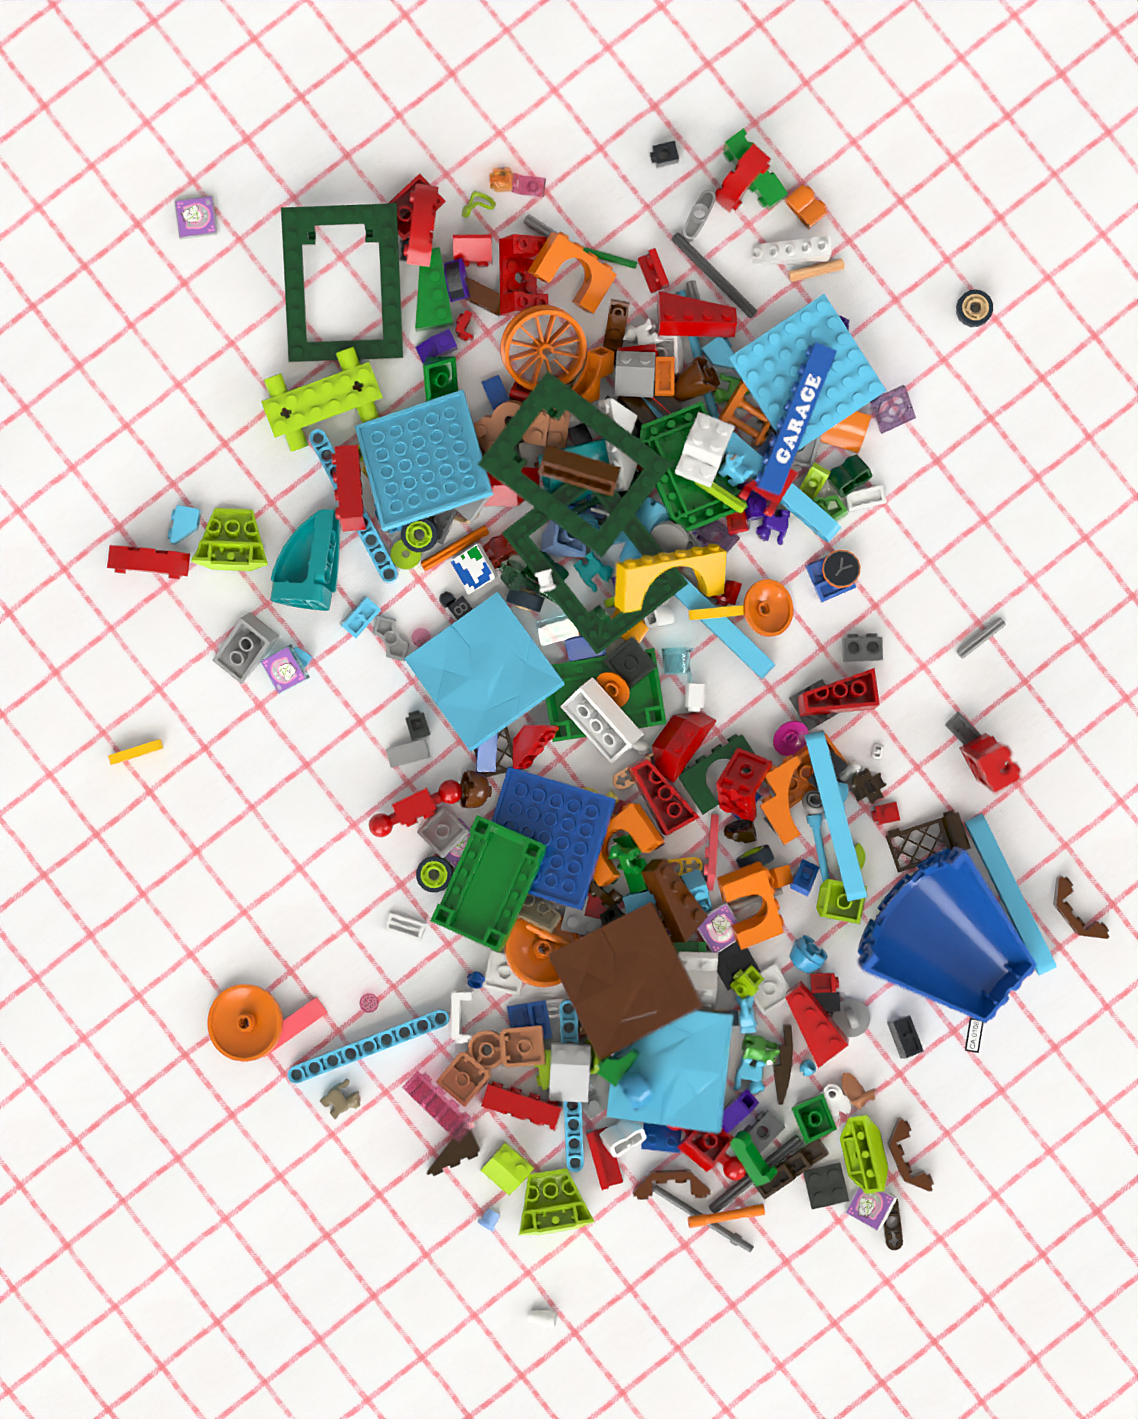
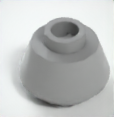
[802,790,824,815]

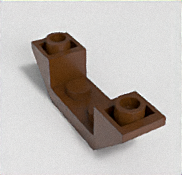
[603,299,630,366]
[1053,876,1110,939]
[887,1117,934,1192]
[633,1170,711,1200]

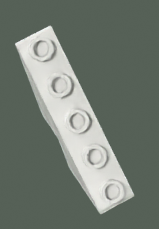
[751,236,831,265]
[599,398,637,492]

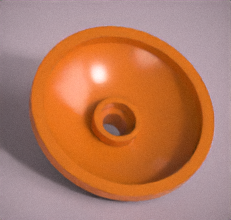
[743,579,794,637]

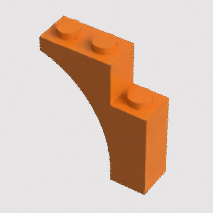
[760,754,801,845]

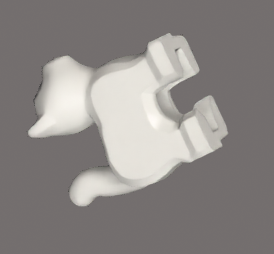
[623,318,663,345]

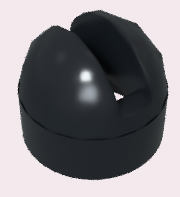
[439,591,456,608]

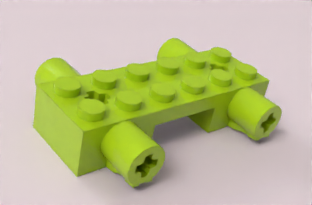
[261,346,383,452]

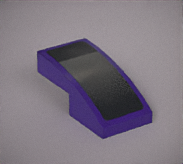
[444,258,470,302]

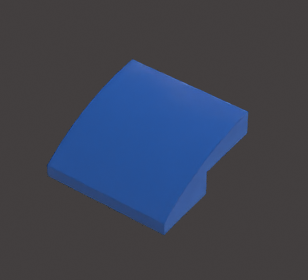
[805,556,857,603]
[506,1000,552,1039]

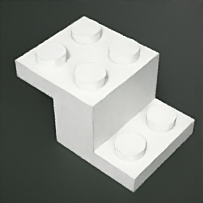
[675,412,735,487]
[679,952,718,1012]

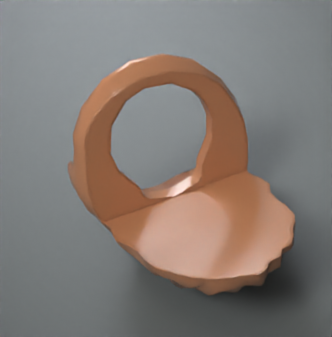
[841,1073,877,1110]

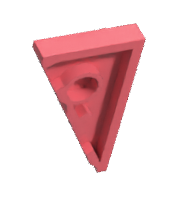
[704,814,719,891]

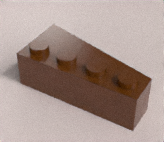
[641,858,708,943]

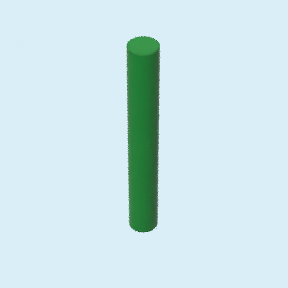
[583,247,638,269]

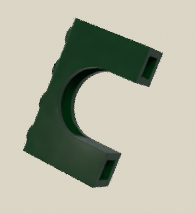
[678,734,756,815]

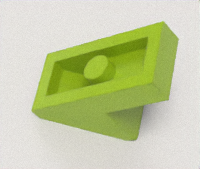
[799,462,831,499]

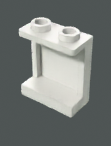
[451,990,474,1043]

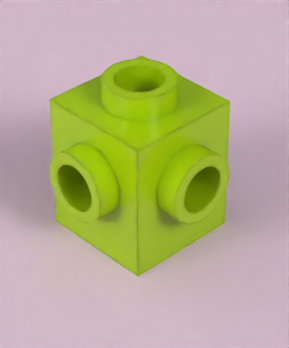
[729,965,764,999]

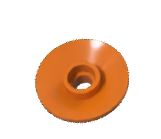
[596,672,630,707]

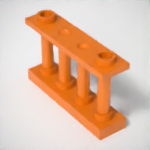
[718,379,771,446]

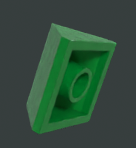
[423,356,458,402]
[791,1094,837,1144]

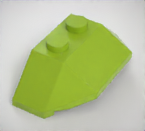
[839,1114,889,1194]

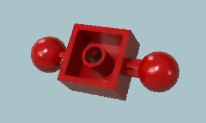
[368,780,463,838]
[666,1125,747,1181]

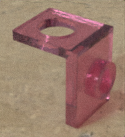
[512,173,546,197]

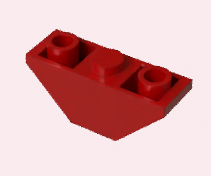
[513,725,559,769]

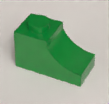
[597,1049,640,1087]

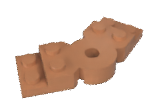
[474,400,571,456]
[436,1025,546,1107]

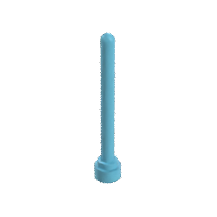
[806,813,830,882]

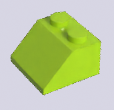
[480,1141,534,1195]

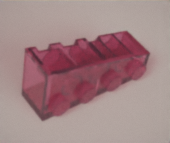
[402,1071,475,1143]

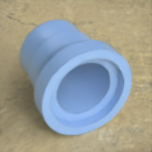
[477,1208,500,1232]

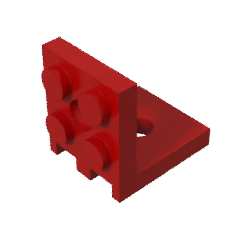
[716,748,772,822]

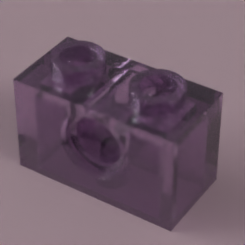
[696,520,740,555]

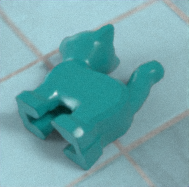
[573,551,614,592]

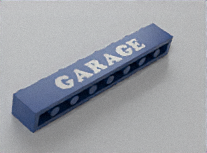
[754,342,837,496]

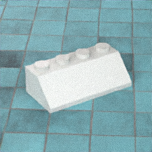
[560,677,644,764]

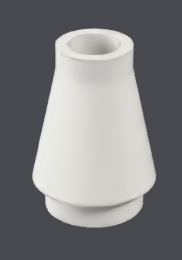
[528,1310,557,1329]

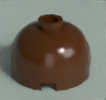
[459,770,492,809]

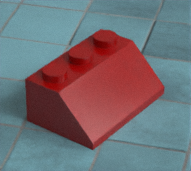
[387,173,446,241]

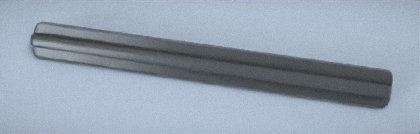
[671,232,757,318]
[709,1135,803,1213]

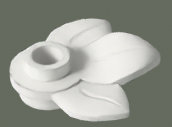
[815,1083,851,1119]

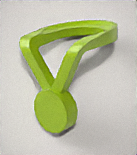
[461,191,496,218]

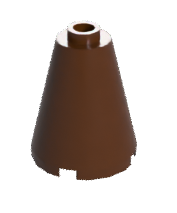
[672,356,720,403]

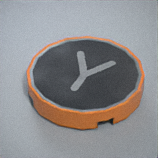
[822,550,861,588]

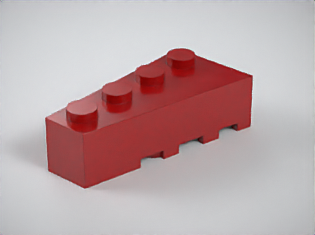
[657,291,737,337]
[332,444,366,532]
[797,668,880,716]
[627,758,700,836]
[785,981,849,1068]
[481,1081,562,1131]

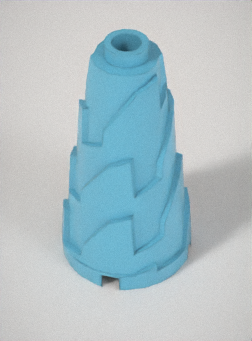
[619,496,672,562]

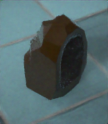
[724,819,757,844]

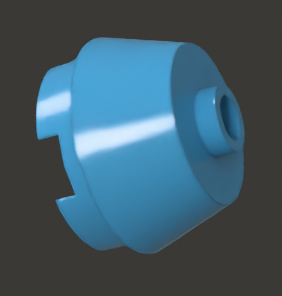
[789,935,828,973]
[618,1072,654,1112]

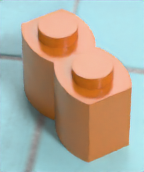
[784,184,828,230]

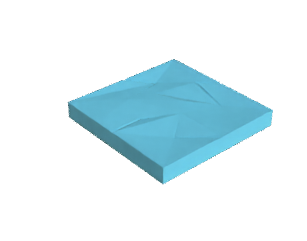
[404,592,565,752]
[607,1010,733,1133]

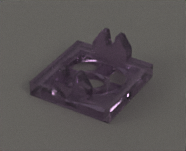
[869,385,916,434]

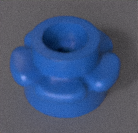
[467,971,486,989]

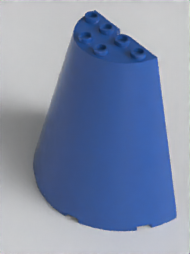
[857,847,1037,1023]

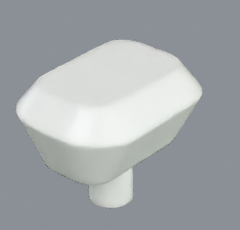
[871,744,884,760]

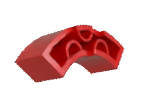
[714,144,771,213]
[403,184,439,267]
[107,545,190,580]

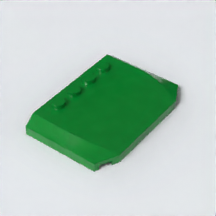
[640,401,748,533]

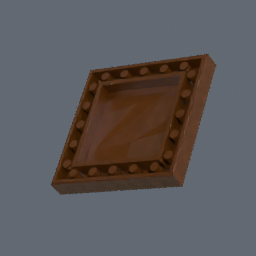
[548,902,704,1060]

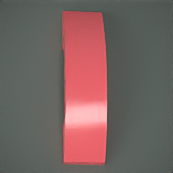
[264,997,328,1057]

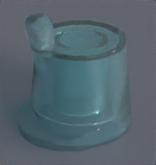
[661,647,694,683]

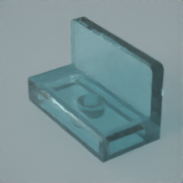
[535,615,579,646]

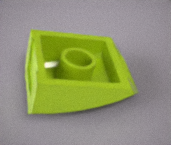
[816,879,867,924]

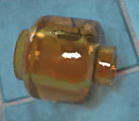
[489,167,517,193]

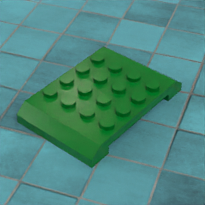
[546,648,667,742]
[430,815,547,952]

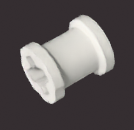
[535,569,556,592]

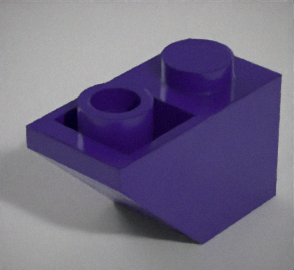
[721,1089,759,1133]

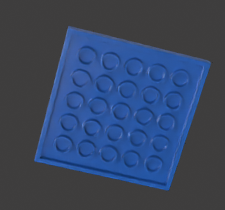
[492,767,616,910]

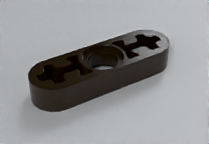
[883,1193,903,1250]

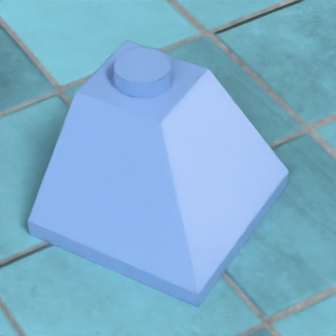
[541,520,586,557]

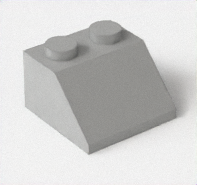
[615,351,655,397]

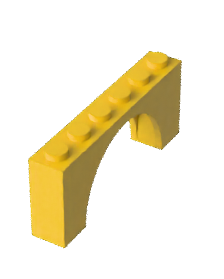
[615,544,727,613]

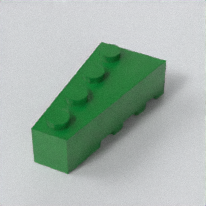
[723,128,788,211]
[415,247,454,332]

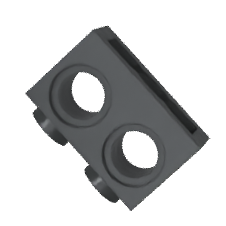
[842,633,883,662]

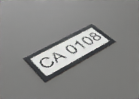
[965,1018,984,1053]

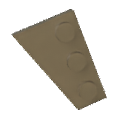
[518,894,561,933]

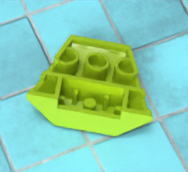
[191,508,268,571]
[518,1168,595,1235]

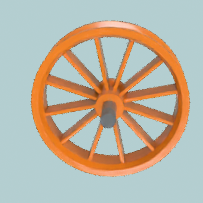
[500,305,587,390]

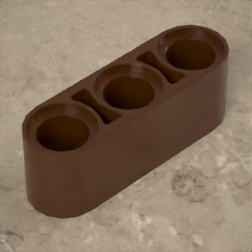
[465,277,500,316]

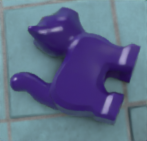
[755,510,790,545]

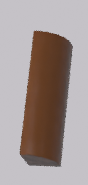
[538,445,621,496]

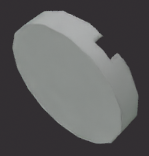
[651,521,688,553]

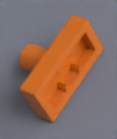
[655,357,675,396]

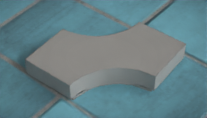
[372,615,410,662]

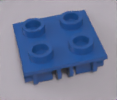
[641,1122,682,1153]

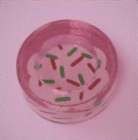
[411,628,431,647]
[359,993,379,1013]

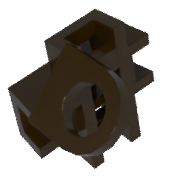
[849,768,887,804]

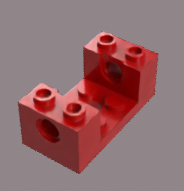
[499,234,549,316]
[959,733,1022,794]

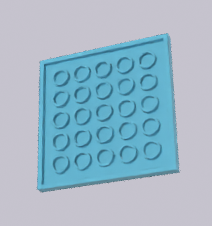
[728,294,887,450]
[355,390,493,531]

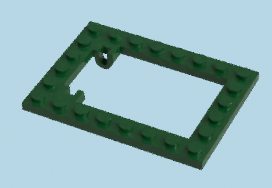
[281,203,403,362]
[477,371,671,558]
[502,482,689,655]

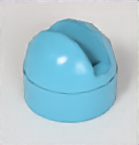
[799,1059,816,1076]

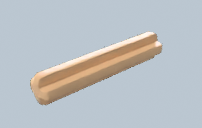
[788,258,844,282]

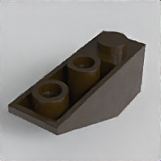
[427,1128,481,1176]

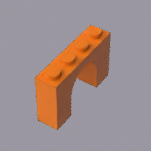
[528,232,617,314]
[593,803,664,887]
[717,861,785,950]

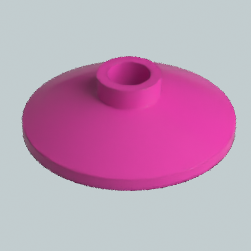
[773,721,809,756]

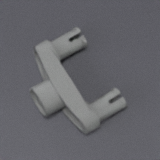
[683,190,716,242]

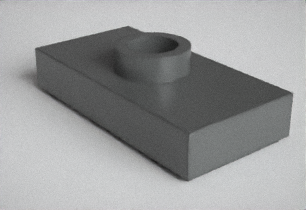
[432,508,458,544]
[945,712,981,745]

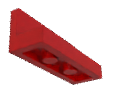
[586,1127,623,1190]

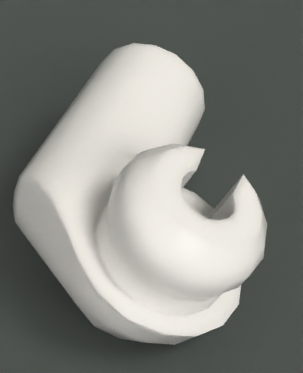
[629,739,649,755]

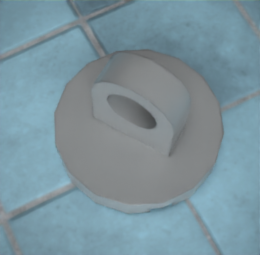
[832,999,870,1037]

